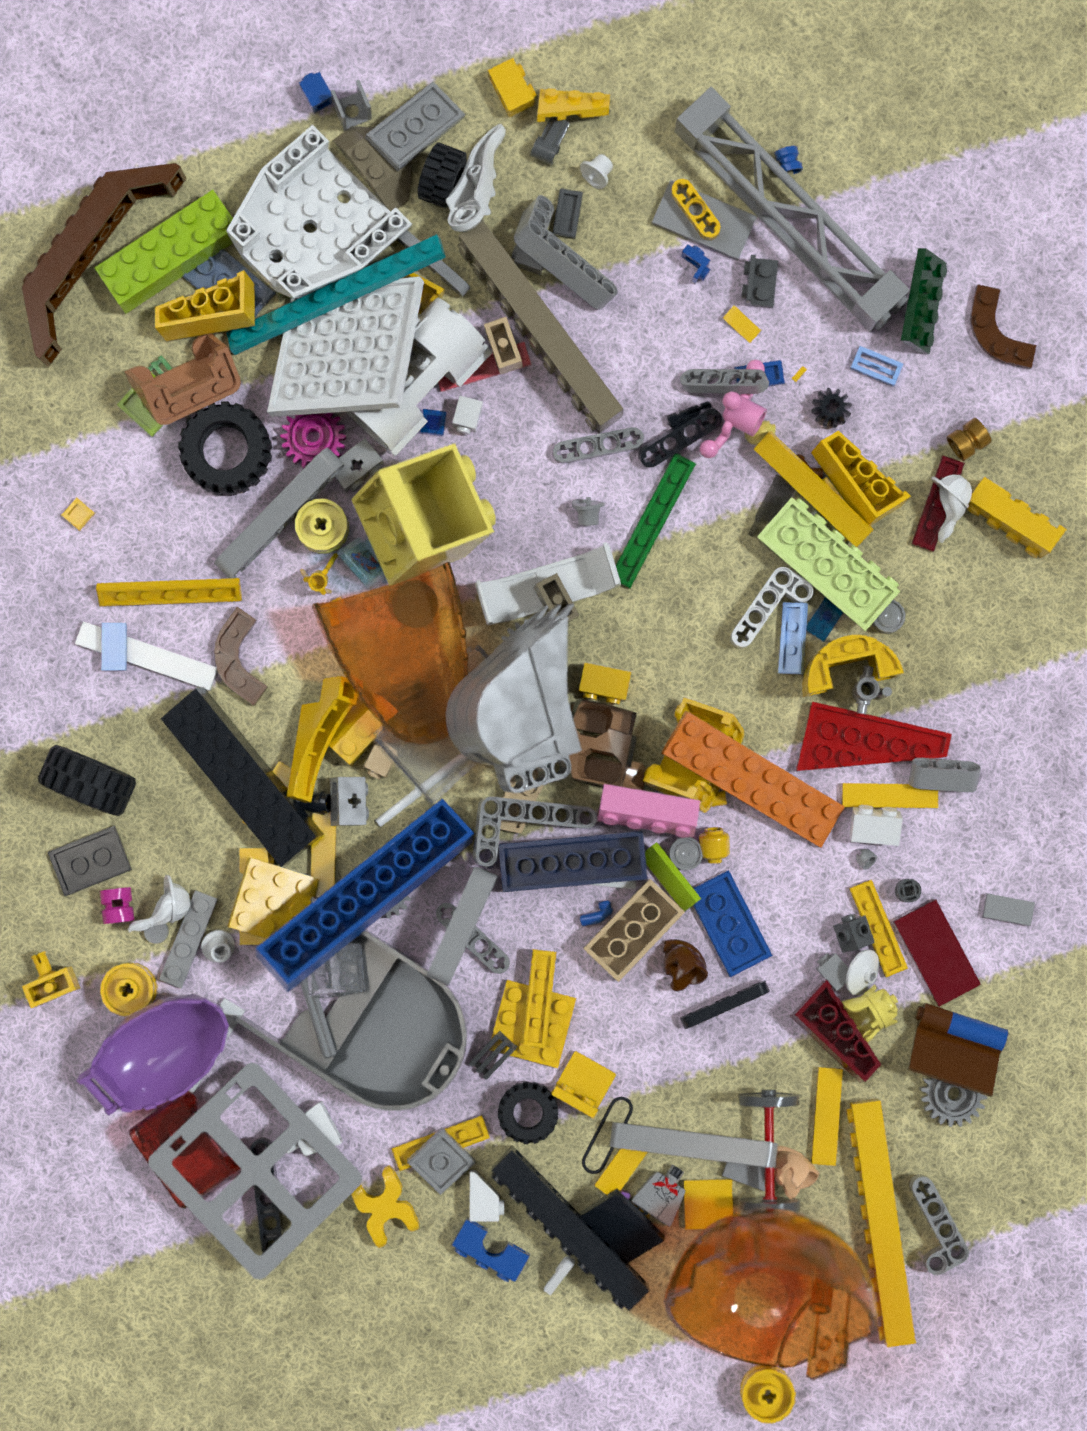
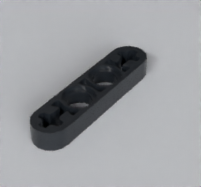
[638,407,722,467]
[680,980,770,1029]

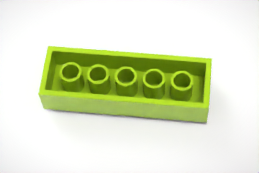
[95,190,233,314]

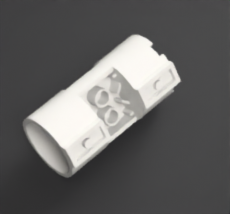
[346,297,493,456]

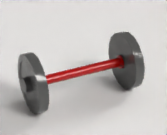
[739,1089,800,1216]

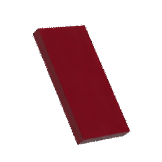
[893,899,981,1007]

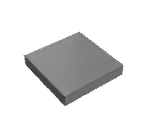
[407,1128,476,1195]

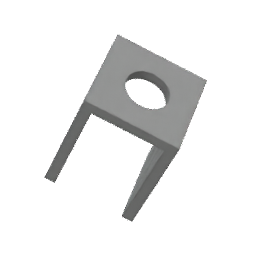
[331,80,372,131]

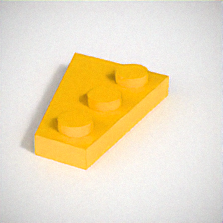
[537,88,610,122]

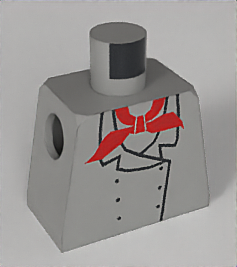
[629,1165,686,1227]

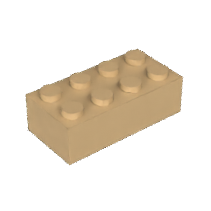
[583,879,685,982]

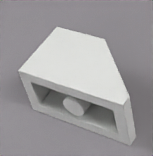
[470,1170,504,1221]

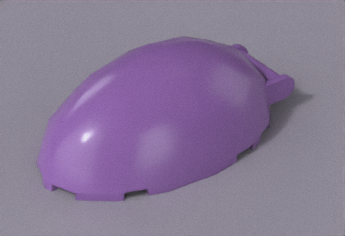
[76,994,229,1115]

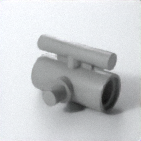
[851,666,892,715]

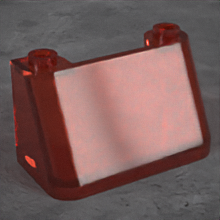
[129,1091,241,1209]

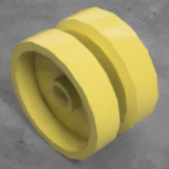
[295,499,349,554]

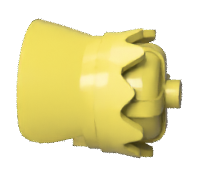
[841,985,898,1043]

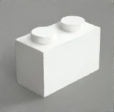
[849,805,903,846]

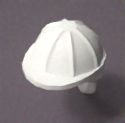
[931,475,972,543]
[128,875,190,932]

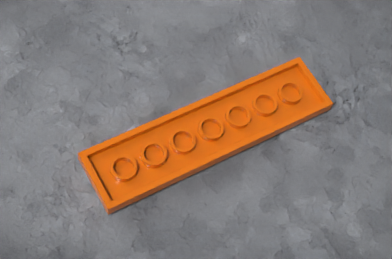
[661,711,845,848]

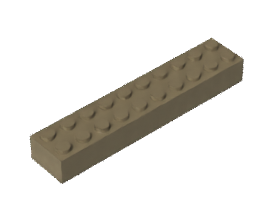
[458,220,624,434]

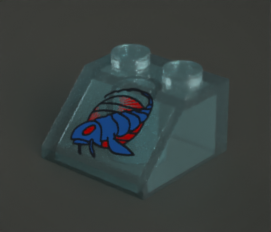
[337,537,387,593]

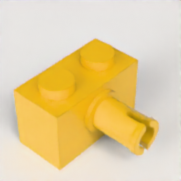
[22,951,81,1009]

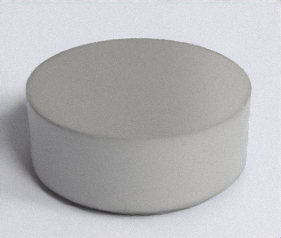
[144,924,169,944]

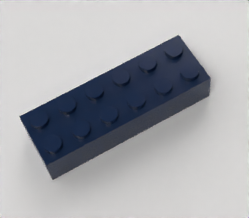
[499,831,648,892]

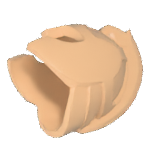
[774,1146,820,1199]

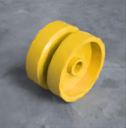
[100,962,158,1016]
[740,1363,796,1424]

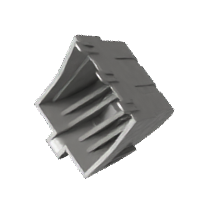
[446,603,582,793]

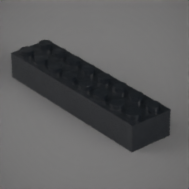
[161,687,324,867]
[491,1145,650,1311]

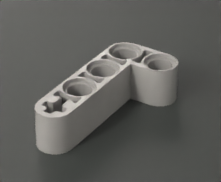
[909,1174,969,1275]

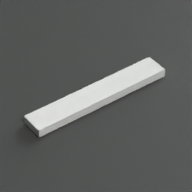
[75,621,217,691]

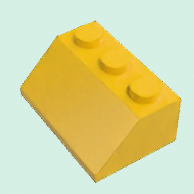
[329,682,399,766]

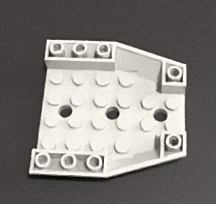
[226,125,412,298]

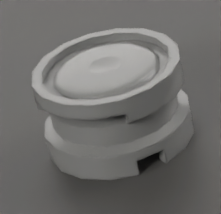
[872,600,905,634]
[669,837,703,870]

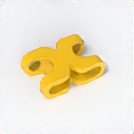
[351,1165,420,1248]

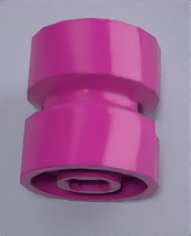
[100,887,135,924]

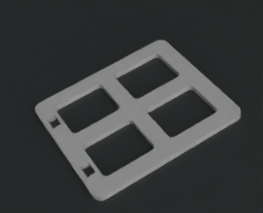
[149,1063,362,1279]

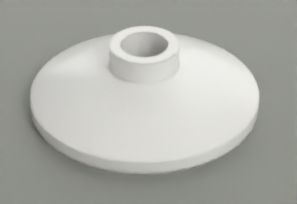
[846,949,879,996]

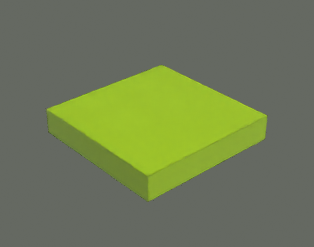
[117,372,163,437]

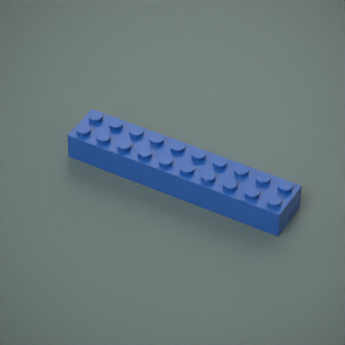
[256,799,474,993]

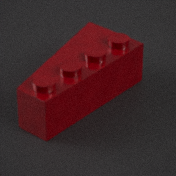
[790,980,881,1083]

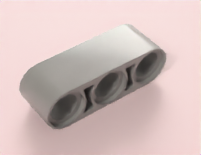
[908,758,981,792]

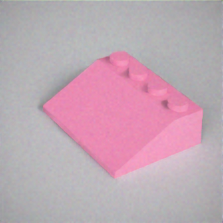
[597,784,700,838]

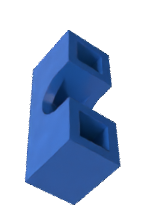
[452,1217,530,1282]

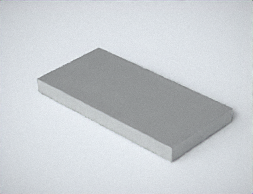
[365,82,465,171]
[652,180,757,261]

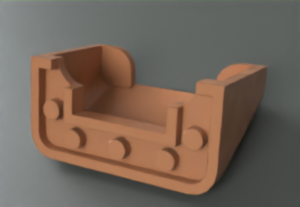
[124,333,241,425]

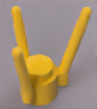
[300,553,338,595]

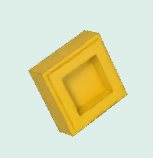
[61,497,95,531]

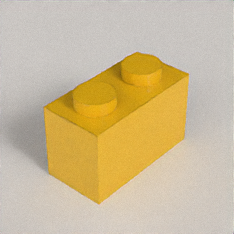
[488,58,536,118]
[579,663,631,705]

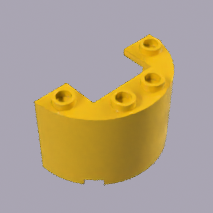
[802,635,904,697]

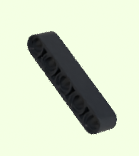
[250,1137,284,1253]

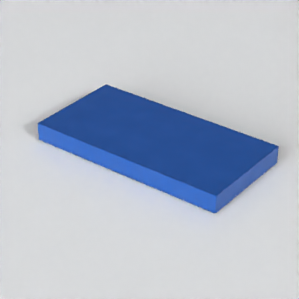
[693,870,773,978]

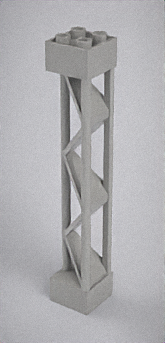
[674,86,910,332]

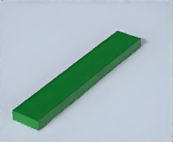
[616,453,696,589]

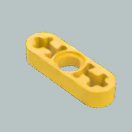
[671,179,721,241]

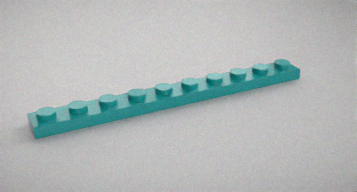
[226,234,446,355]

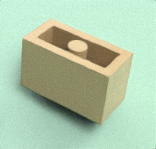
[484,317,523,375]

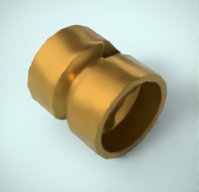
[946,417,992,462]

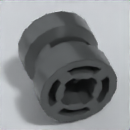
[895,879,921,903]

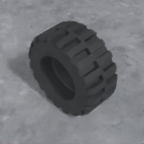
[178,401,272,496]
[38,745,136,816]

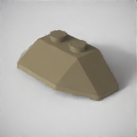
[333,126,413,212]

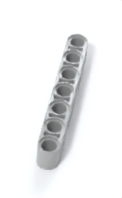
[214,447,345,578]
[610,1122,778,1168]

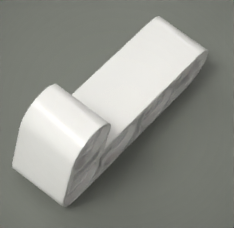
[730,567,813,649]

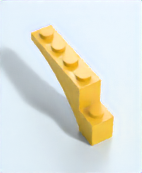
[287,676,360,803]

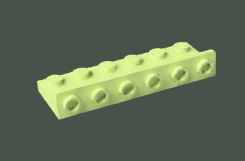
[757,497,900,631]

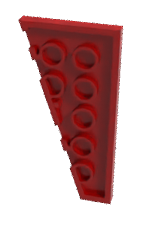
[796,701,952,771]

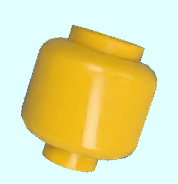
[699,827,730,864]

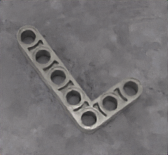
[514,195,618,310]
[473,797,597,867]
[426,866,498,986]

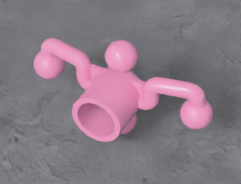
[700,359,767,458]

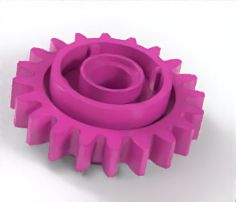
[280,412,347,469]

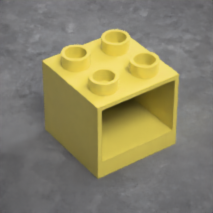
[351,443,496,586]

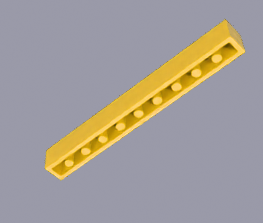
[846,1099,916,1348]

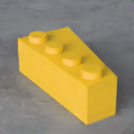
[155,270,255,341]
[811,430,911,526]

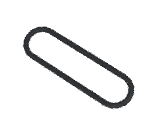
[582,1096,633,1174]

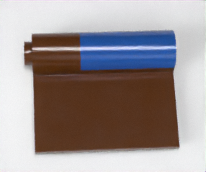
[908,1003,1008,1097]

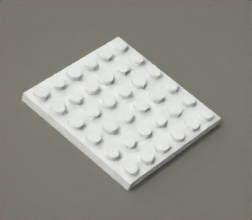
[267,277,424,417]

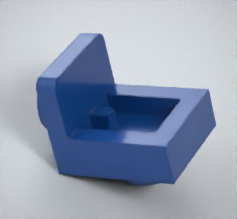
[681,244,711,284]

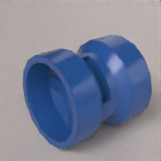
[774,146,803,174]

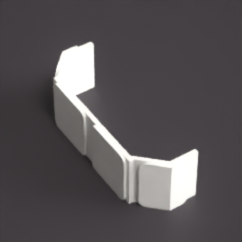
[475,542,621,626]

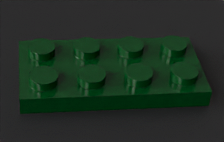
[901,248,947,354]

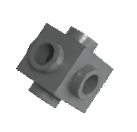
[833,913,874,953]

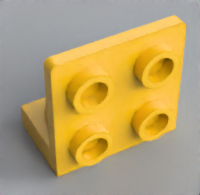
[551,1051,616,1119]

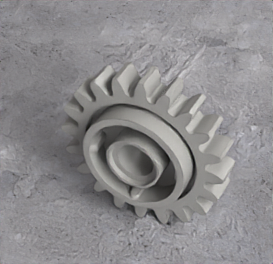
[919,1078,987,1127]

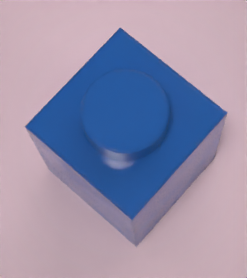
[299,71,332,113]

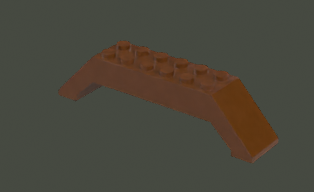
[22,163,187,368]

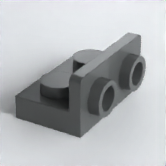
[741,255,778,308]

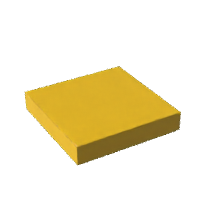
[683,1179,733,1229]

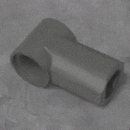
[530,116,570,166]

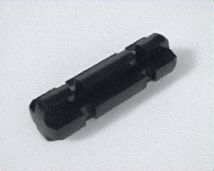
[667,401,712,428]

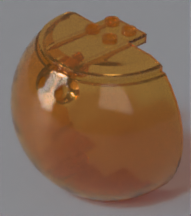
[664,1208,878,1381]

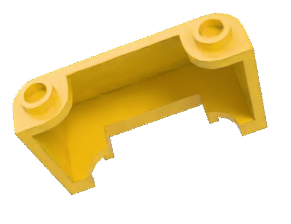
[643,697,744,813]

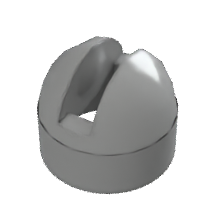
[856,849,877,870]

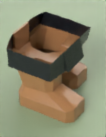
[569,699,646,790]

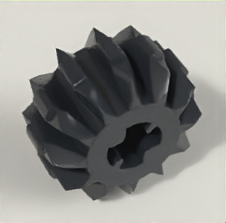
[811,388,852,429]

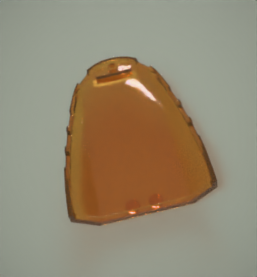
[312,562,469,745]

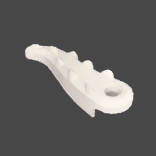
[446,124,506,232]

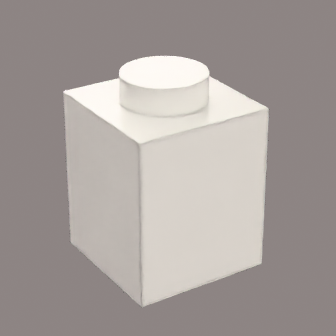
[452,396,483,435]

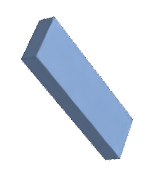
[778,602,808,675]

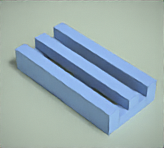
[850,346,903,387]

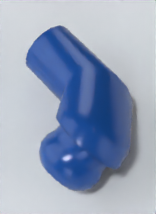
[580,900,613,927]

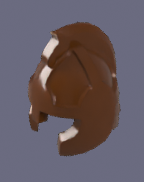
[663,939,708,992]

